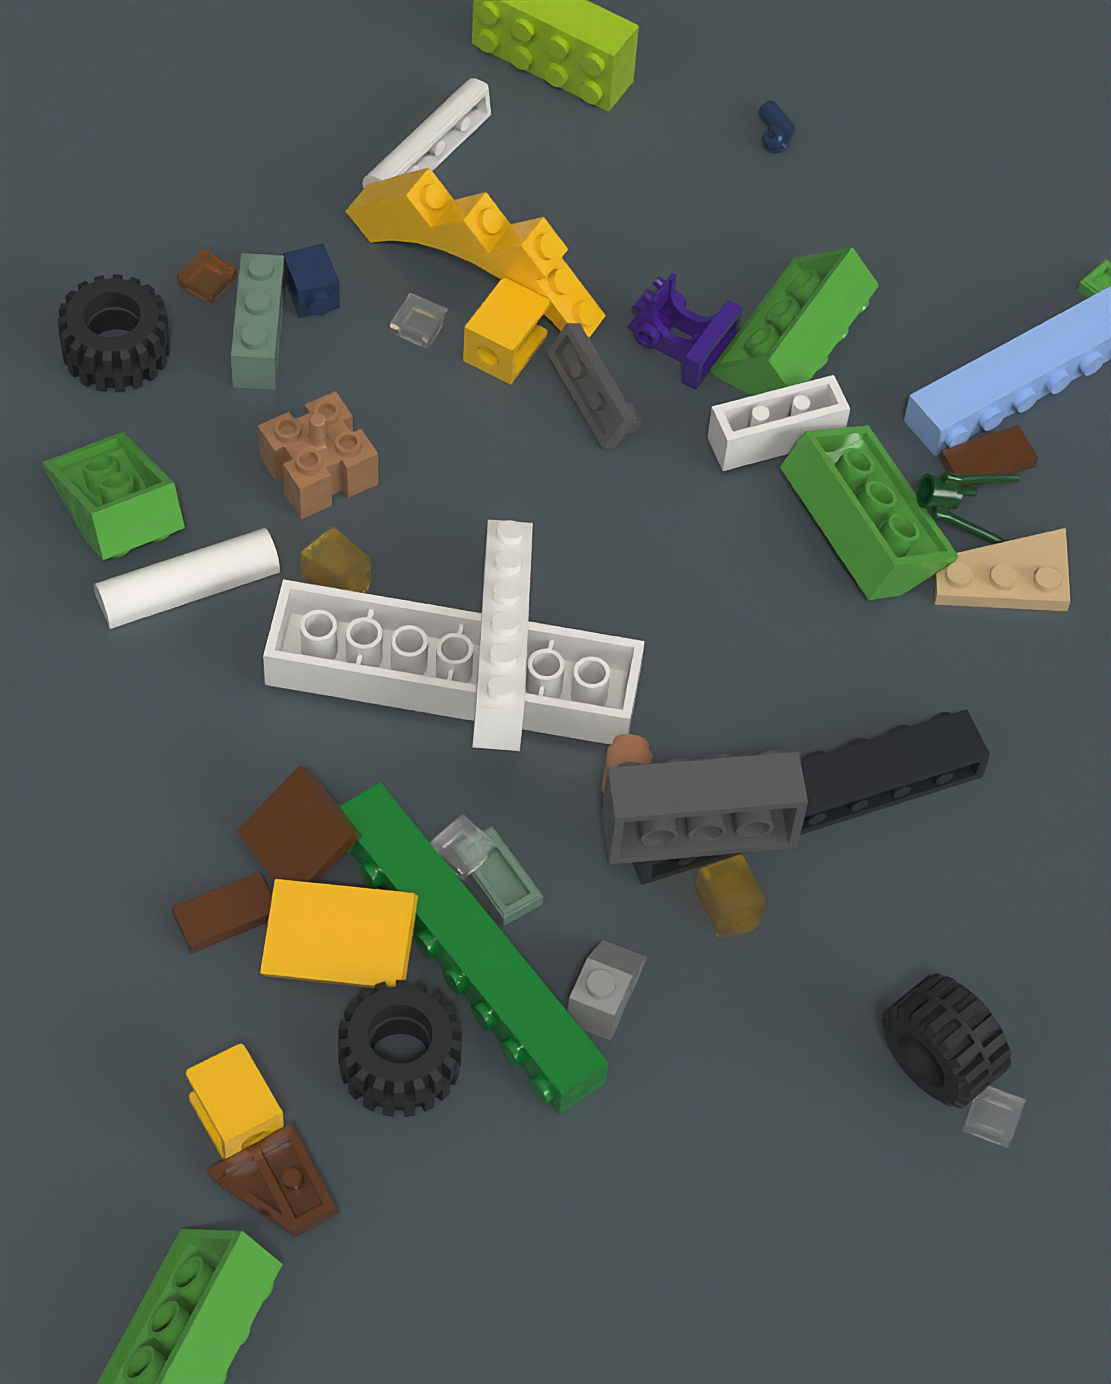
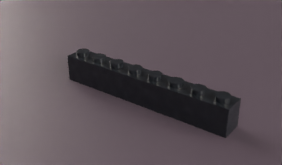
[632,709,990,885]

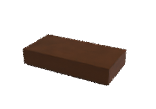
[939,425,1038,488]
[172,872,272,954]

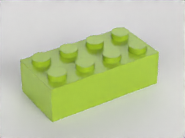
[472,0,639,112]

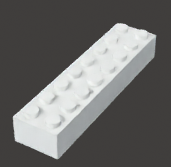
[263,579,645,745]

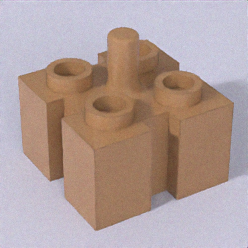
[258,391,378,519]

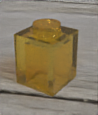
[301,526,371,593]
[695,854,766,938]

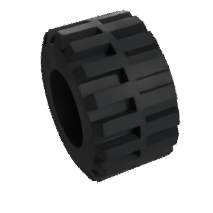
[57,274,170,392]
[881,973,1011,1108]
[338,980,462,1117]

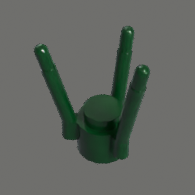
[916,472,1021,544]

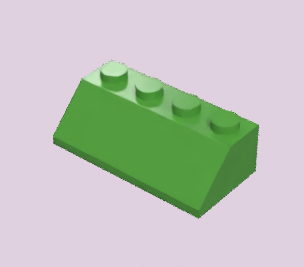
[710,247,879,396]
[780,425,959,600]
[97,1229,283,1384]

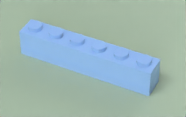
[904,286,1111,456]

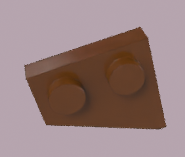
[207,1124,339,1238]

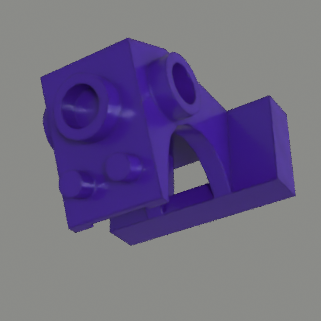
[627,273,743,390]

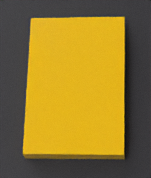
[260,879,418,988]

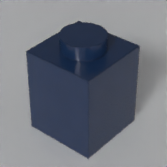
[283,243,340,318]

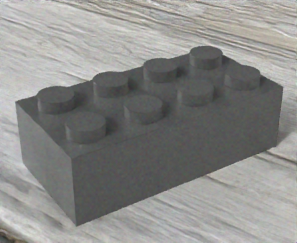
[602,750,808,864]

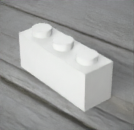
[707,375,850,471]

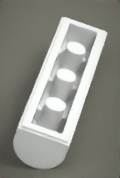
[363,78,491,188]
[94,528,280,629]

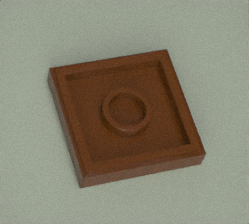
[236,766,362,883]

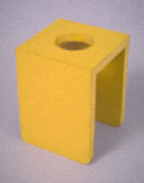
[463,278,550,385]
[186,1044,284,1160]

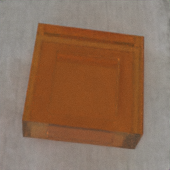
[177,249,237,304]

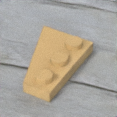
[933,528,1071,611]

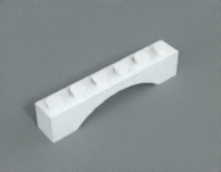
[473,520,533,751]

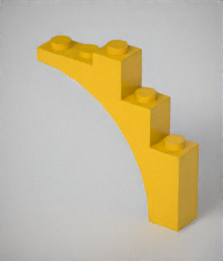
[345,168,606,338]

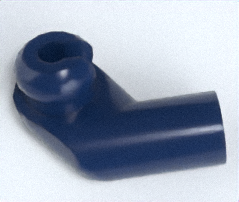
[758,100,795,153]

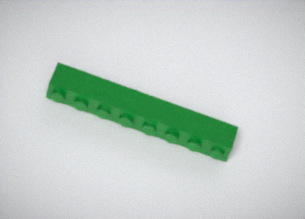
[339,782,609,1115]

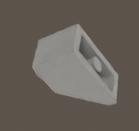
[567,940,647,1041]

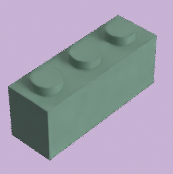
[231,253,285,390]

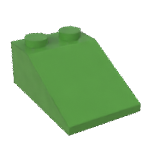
[42,432,185,560]

